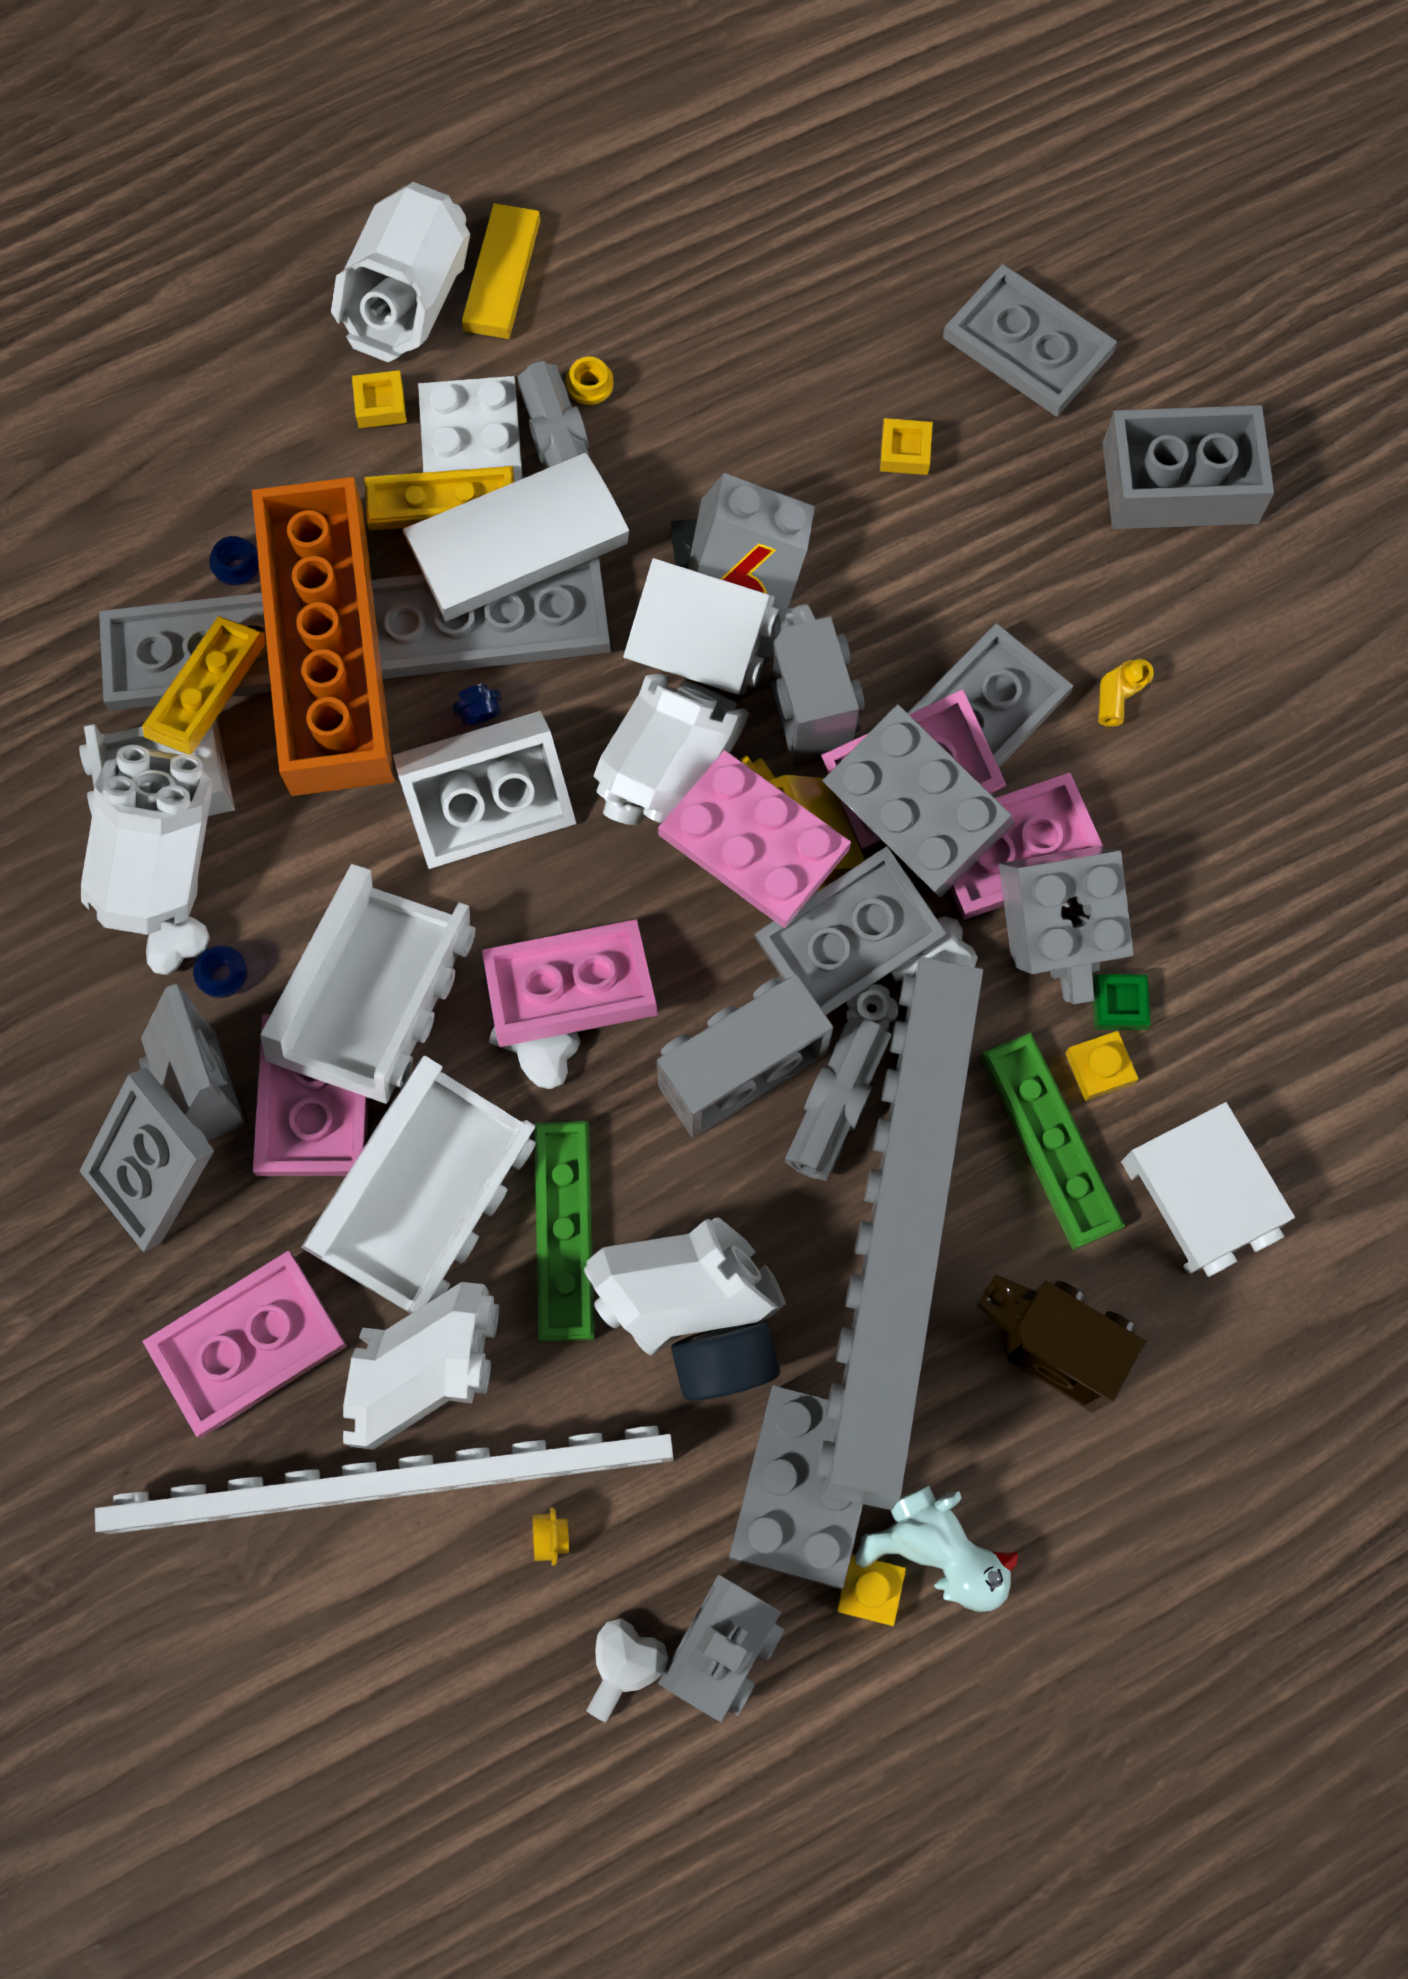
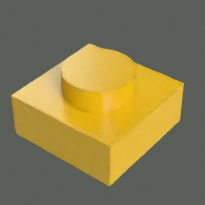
[352,370,407,428]
[880,418,933,475]
[1065,1031,1138,1101]
[836,1554,906,1626]

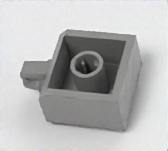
[770,604,865,766]
[999,846,1134,1004]
[658,1575,785,1723]

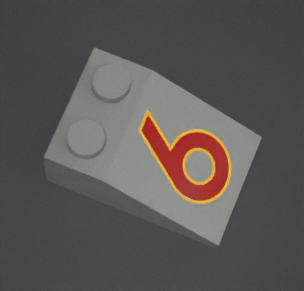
[688,473,815,662]

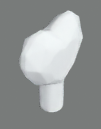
[146,916,210,975]
[890,916,978,983]
[489,1026,581,1089]
[586,1618,669,1722]

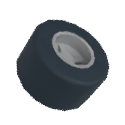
[671,1321,780,1401]

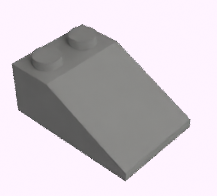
[139,983,247,1141]

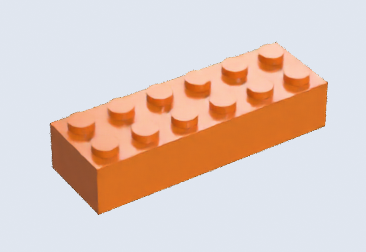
[252,477,395,796]

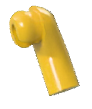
[1098,658,1154,727]

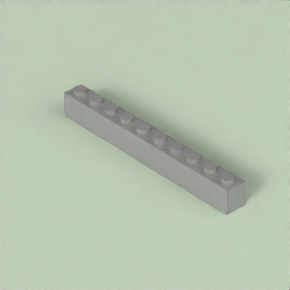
[816,956,983,1510]

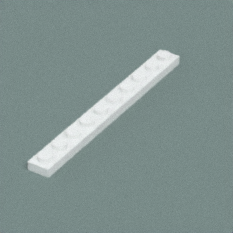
[95,1426,674,1534]

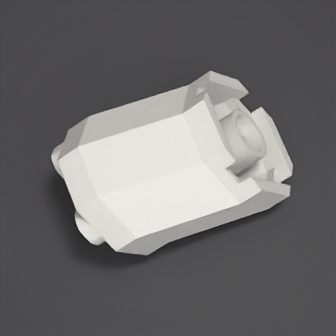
[331,182,470,362]
[594,673,749,823]
[81,745,212,935]
[584,1217,786,1356]
[343,1282,499,1450]

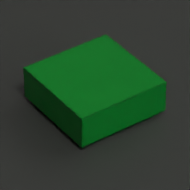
[1093,974,1151,1030]

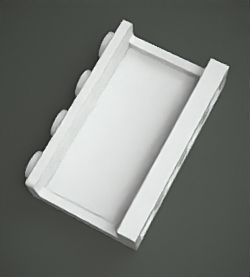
[260,864,475,1104]
[301,1055,536,1314]

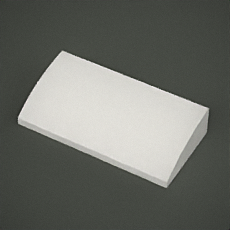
[403,452,629,622]

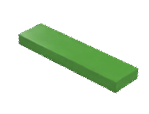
[981,1033,1126,1251]
[535,1121,595,1343]

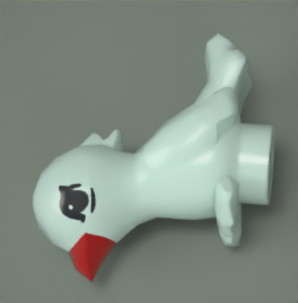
[855,1486,1018,1612]

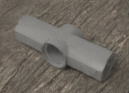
[517,361,590,468]
[784,1016,892,1181]

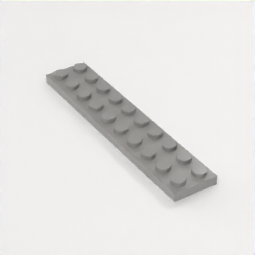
[99,556,611,711]

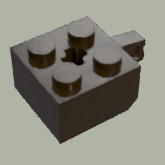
[977,1275,1147,1413]

